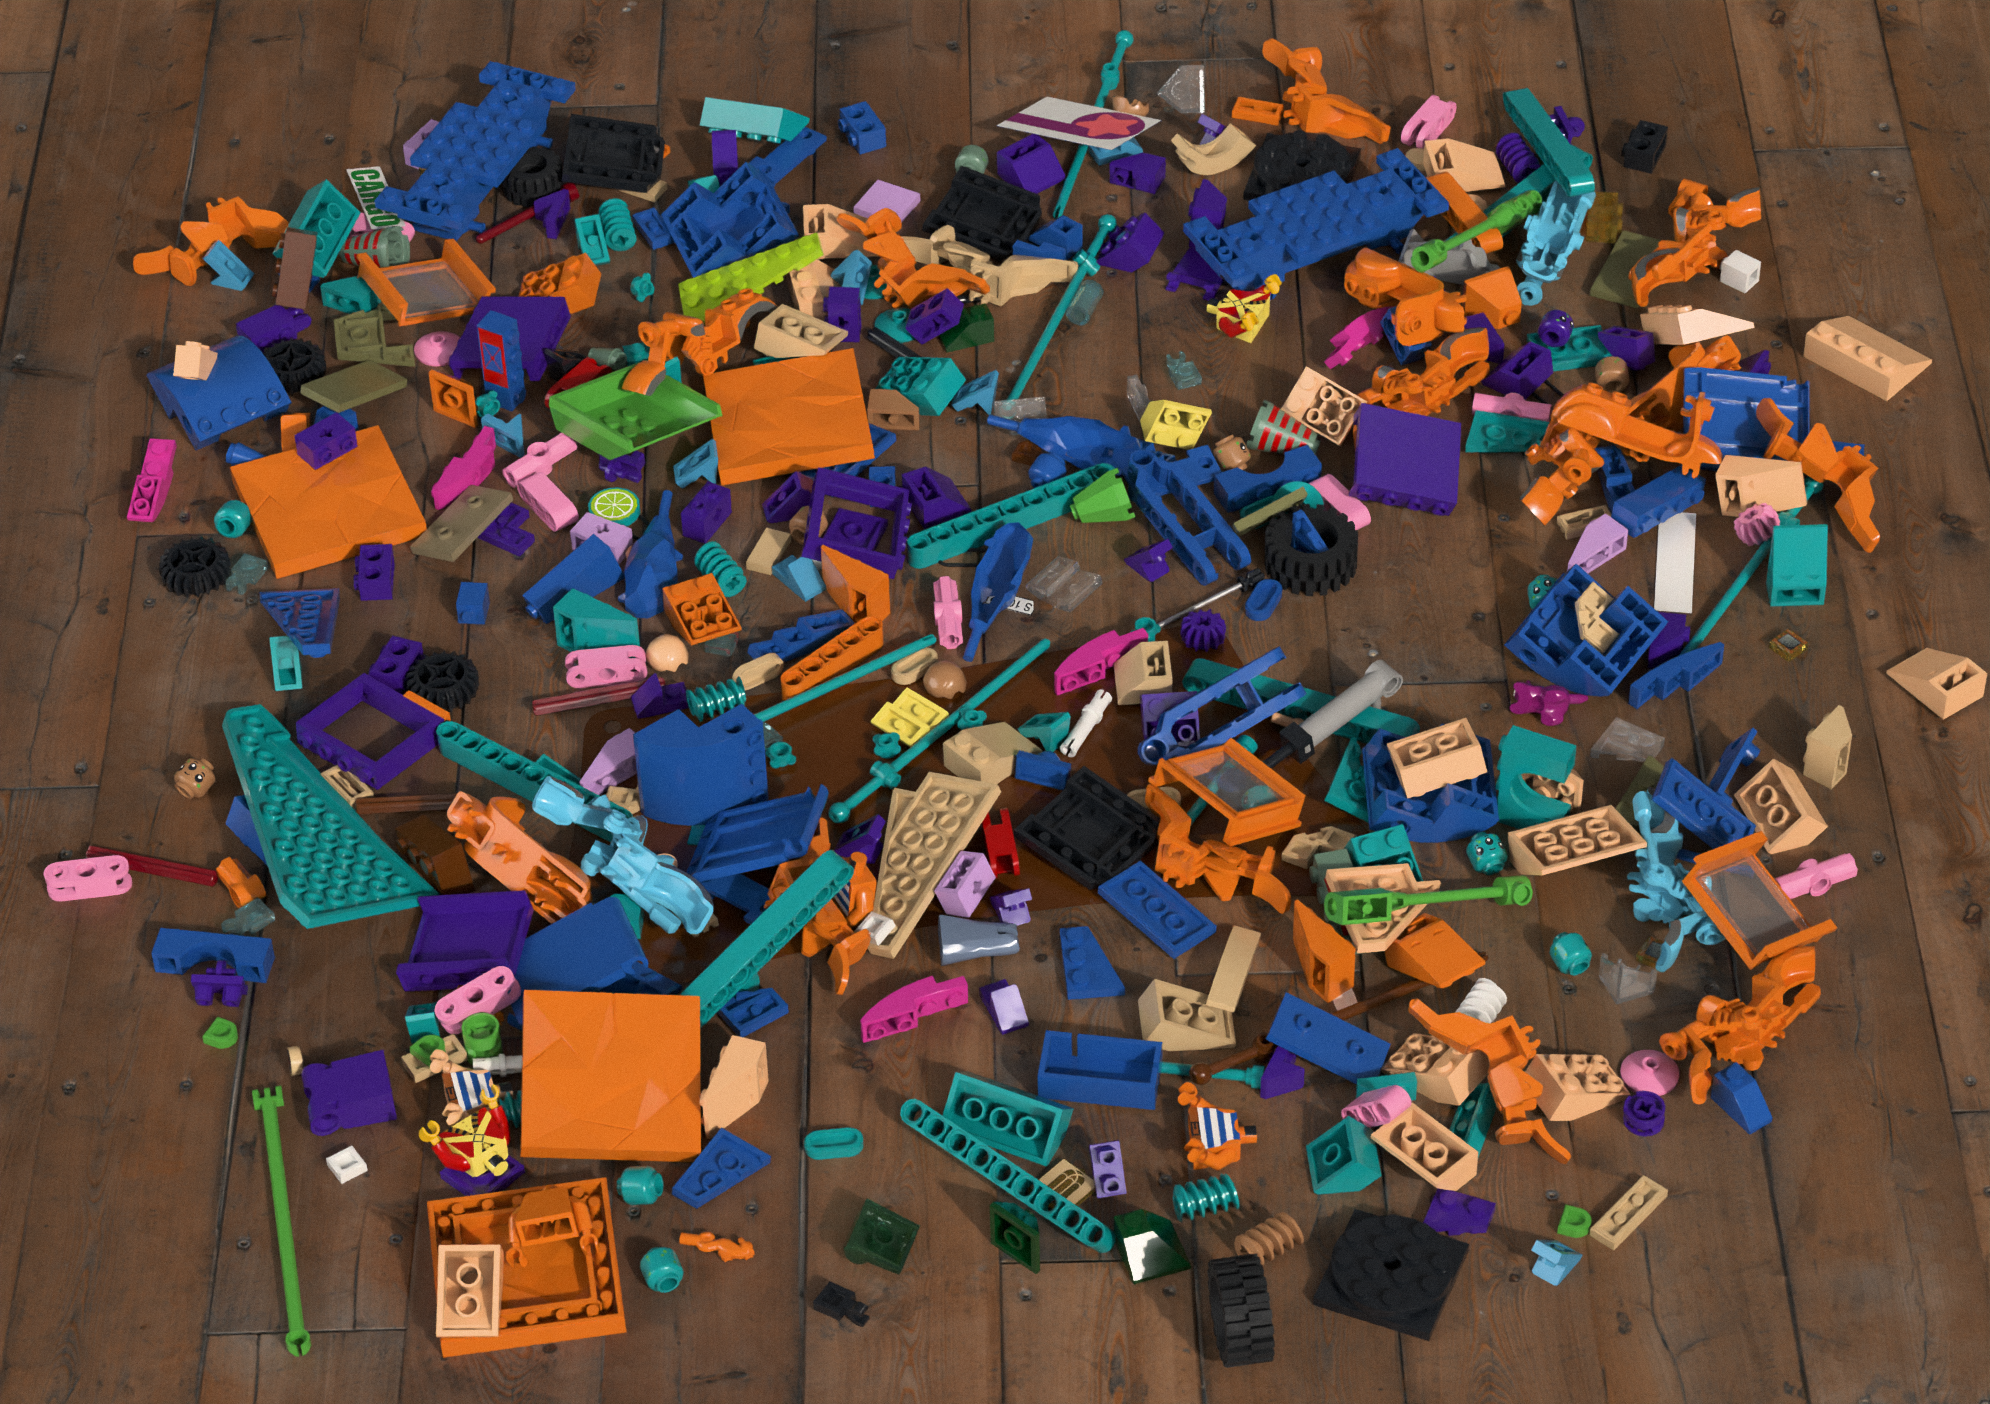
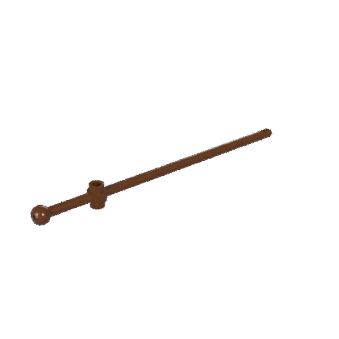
[1189,951,1489,1085]

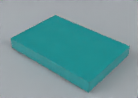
[1526,325,1612,371]

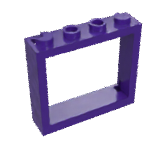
[801,467,912,579]
[296,673,444,790]

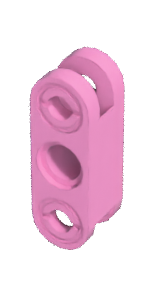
[1401,95,1457,148]
[565,645,647,688]
[43,855,132,901]
[435,966,521,1034]

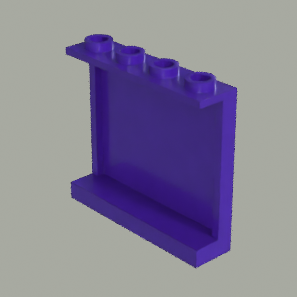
[449,297,571,381]
[1349,403,1461,516]
[396,890,534,991]

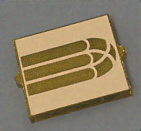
[1028,1158,1095,1209]

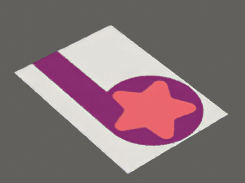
[996,97,1161,150]

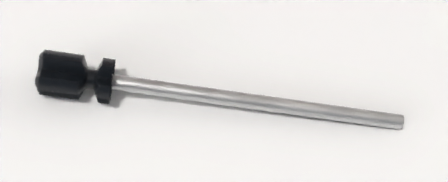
[1157,568,1265,627]

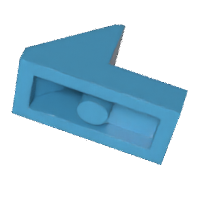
[1089,137,1143,166]
[203,240,254,291]
[830,250,872,305]
[952,370,999,415]
[481,413,525,458]
[673,439,718,489]
[772,555,826,602]
[1531,1240,1582,1286]

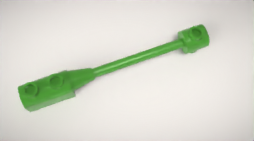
[1411,190,1542,273]
[1324,875,1533,925]

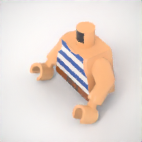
[429,1049,514,1127]

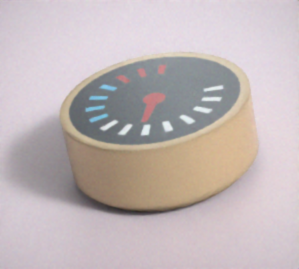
[287,1046,303,1076]

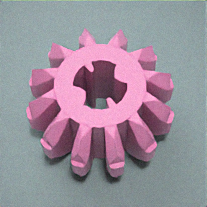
[1734,503,1780,546]

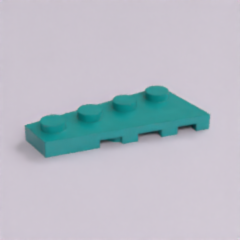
[1465,410,1550,452]

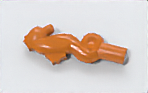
[679,1231,755,1262]

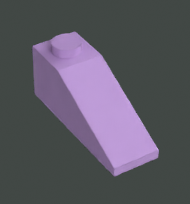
[1567,513,1628,573]
[580,728,637,795]

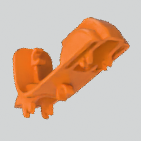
[1344,248,1467,346]
[1614,335,1741,462]
[1551,382,1724,478]
[447,791,593,924]

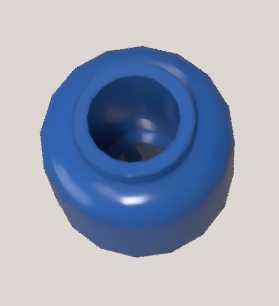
[1028,452,1067,488]

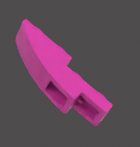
[1324,306,1395,369]
[431,426,496,510]
[127,438,177,522]
[1054,628,1148,696]
[860,976,968,1043]

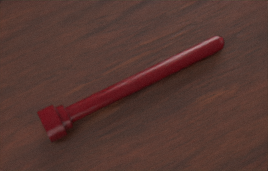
[476,182,579,244]

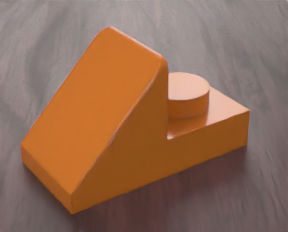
[281,413,312,452]

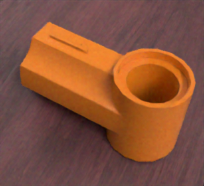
[1668,178,1708,218]
[216,857,266,909]

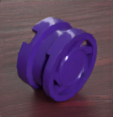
[1623,1091,1665,1137]

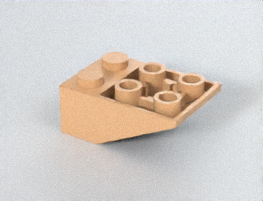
[1423,138,1505,192]
[803,204,877,260]
[1281,366,1367,446]
[1715,455,1807,517]
[1886,648,1987,720]
[1381,1033,1490,1106]
[699,1035,769,1139]
[1525,1054,1631,1121]

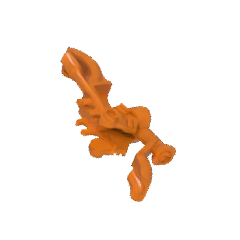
[1659,946,1821,1104]

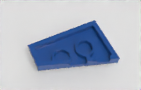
[1059,926,1125,1000]
[672,1128,771,1209]

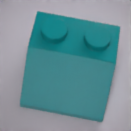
[1306,1116,1382,1195]

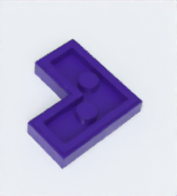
[477,503,535,557]

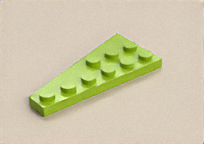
[678,232,824,325]

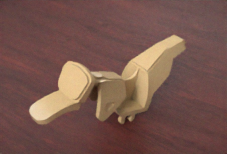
[901,225,1078,306]

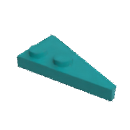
[1324,736,1368,822]

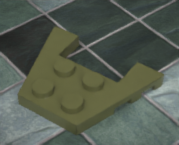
[334,296,415,367]

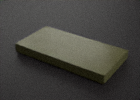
[1590,230,1661,308]
[300,360,407,413]

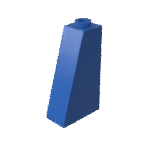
[522,534,624,624]

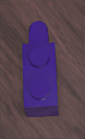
[236,305,312,353]

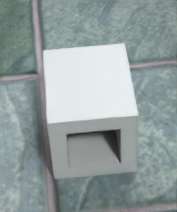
[1720,250,1761,293]

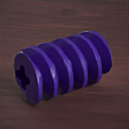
[1496,133,1541,183]

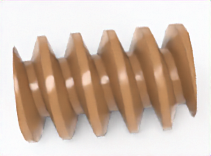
[1234,1212,1304,1266]

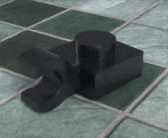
[813,1281,870,1327]

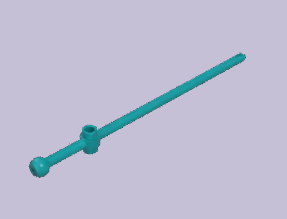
[1052,30,1134,219]
[1002,214,1117,415]
[1679,476,1824,656]
[754,634,937,722]
[828,638,1050,824]

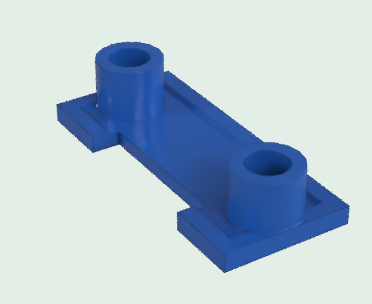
[749,127,827,187]
[1122,445,1222,501]
[1708,728,1760,805]
[700,873,770,924]

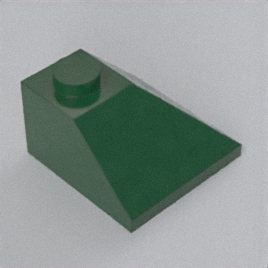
[938,303,994,353]
[990,1202,1040,1274]
[1114,1209,1191,1284]

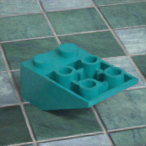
[875,357,966,416]
[1766,524,1828,606]
[553,588,640,658]
[1344,824,1423,882]

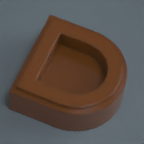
[1012,440,1041,466]

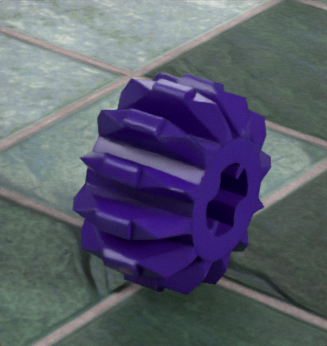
[1180,608,1226,653]

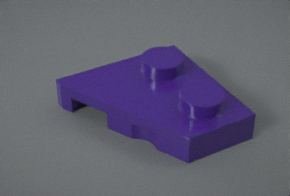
[1423,1189,1496,1236]

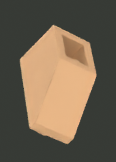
[173,341,218,381]

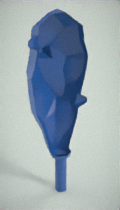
[987,414,1141,477]
[618,490,683,618]
[963,522,1033,662]

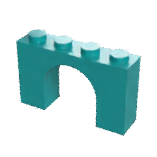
[1495,725,1576,829]

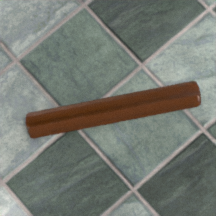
[355,793,457,815]

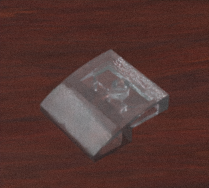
[1025,556,1103,613]

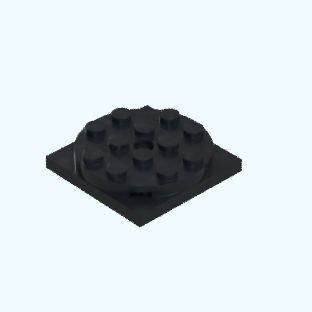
[1243,130,1361,200]
[1313,1209,1469,1341]

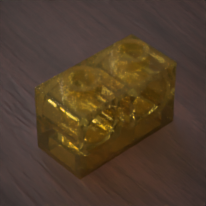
[1586,191,1623,243]

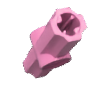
[1472,393,1552,422]
[503,433,577,488]
[933,576,963,649]
[1774,853,1858,899]

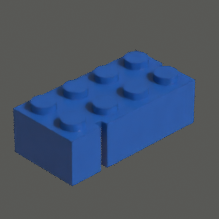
[1037,1030,1162,1110]

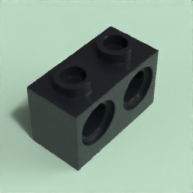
[1621,120,1668,174]

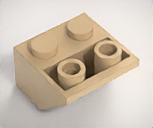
[1114,641,1172,705]
[1803,705,1852,789]

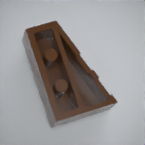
[272,227,318,310]
[395,815,475,895]

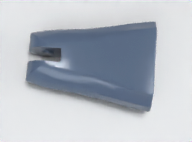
[938,915,1020,966]

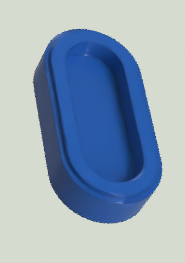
[1245,579,1282,621]

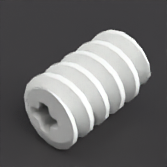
[1455,978,1507,1023]

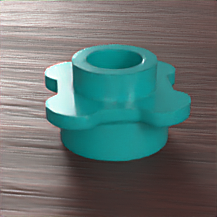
[630,273,655,302]
[475,390,500,417]
[1130,617,1161,642]
[957,707,987,730]
[873,732,901,759]
[766,742,796,768]

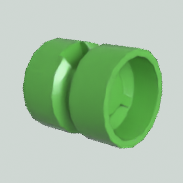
[461,1012,503,1065]

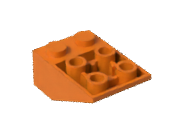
[518,253,602,313]
[821,545,890,623]
[662,573,742,646]
[1293,899,1356,1003]
[1384,913,1485,988]

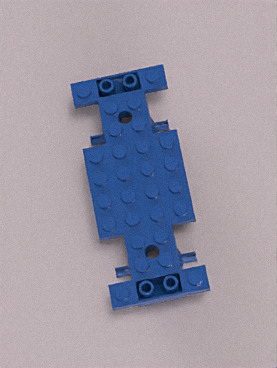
[374,61,576,242]
[1183,148,1449,300]

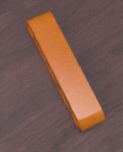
[1426,171,1503,254]
[780,616,884,701]

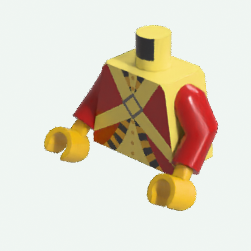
[1207,274,1282,343]
[419,1084,511,1177]

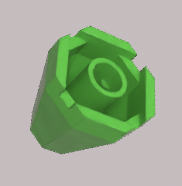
[1070,468,1135,523]

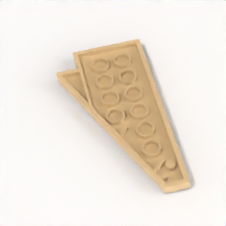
[868,772,1001,959]

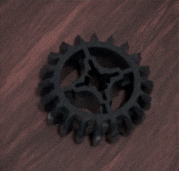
[263,337,327,396]
[159,536,231,598]
[406,650,479,713]

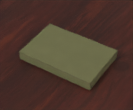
[1231,486,1308,537]

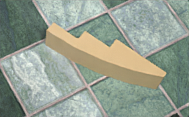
[1206,925,1261,1013]

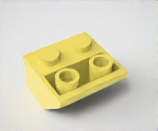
[1140,400,1212,450]

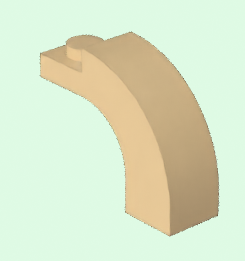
[1171,123,1256,175]

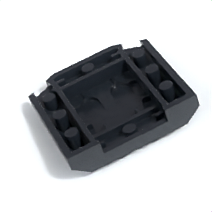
[562,114,665,193]
[922,166,1042,261]
[1013,766,1160,890]

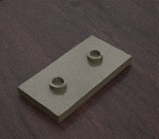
[410,485,513,562]

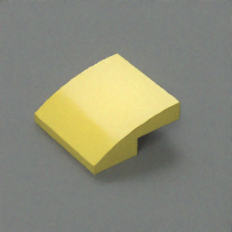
[871,688,949,747]

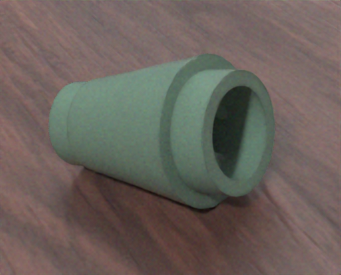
[588,347,627,372]

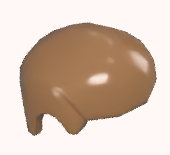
[1112,96,1150,117]
[923,660,967,699]

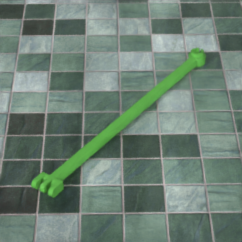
[252,1085,311,1357]

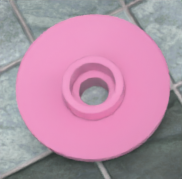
[414,331,460,367]
[1620,1050,1679,1096]

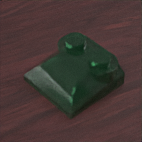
[843,1199,920,1275]

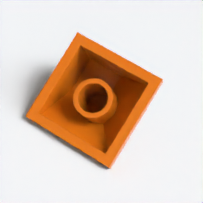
[1462,266,1522,329]
[429,370,478,428]

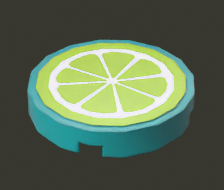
[588,487,640,527]

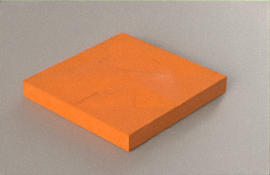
[703,348,875,486]
[230,425,427,579]
[520,990,701,1162]
[427,1177,626,1358]

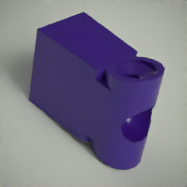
[301,1050,397,1136]

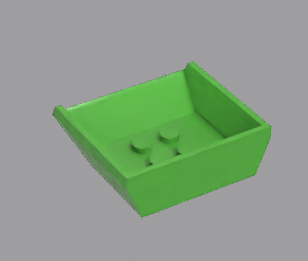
[549,361,723,460]

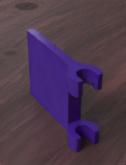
[1166,247,1224,301]

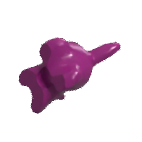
[1510,680,1588,726]

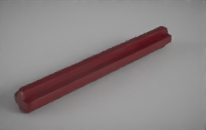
[532,677,666,716]
[86,845,218,887]

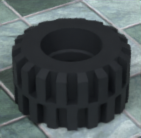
[503,146,564,207]

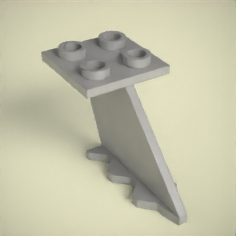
[1399,229,1500,285]

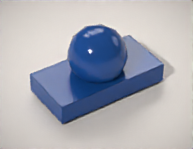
[1015,750,1071,791]

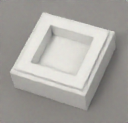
[854,911,895,946]
[326,1146,368,1184]

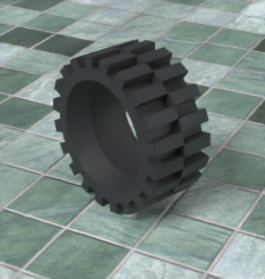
[1264,504,1358,596]
[1207,1253,1275,1368]

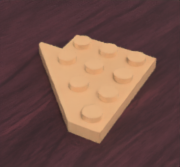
[1325,863,1441,953]

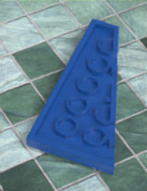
[259,588,340,658]

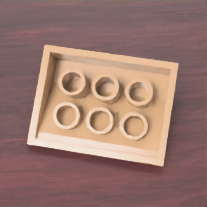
[1640,305,1754,345]
[1803,316,1932,401]
[1508,805,1647,876]

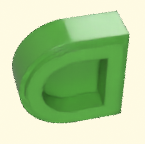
[202,1017,238,1049]
[410,1035,446,1067]
[1557,1204,1592,1238]

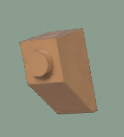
[867,389,920,430]

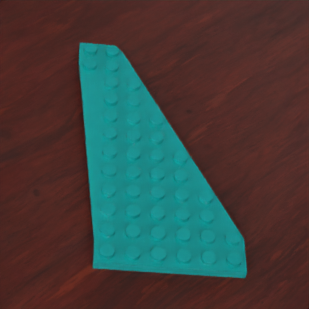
[222,704,439,929]

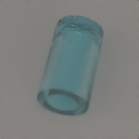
[1066,280,1104,326]

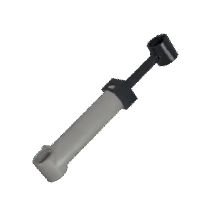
[1218,660,1403,807]

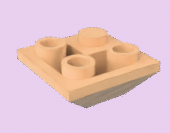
[1533,769,1583,816]

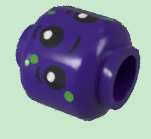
[1538,310,1574,347]

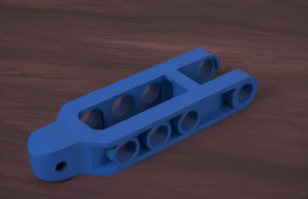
[1127,449,1251,586]
[1138,646,1307,766]

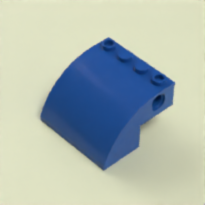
[661,162,799,278]
[146,335,292,451]
[1504,564,1669,697]
[633,704,769,826]
[1362,723,1499,843]

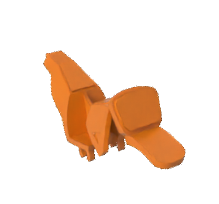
[1262,38,1391,144]
[133,196,289,286]
[836,208,990,309]
[1756,398,1880,553]
[1145,784,1291,914]
[764,818,871,995]
[1408,998,1571,1164]

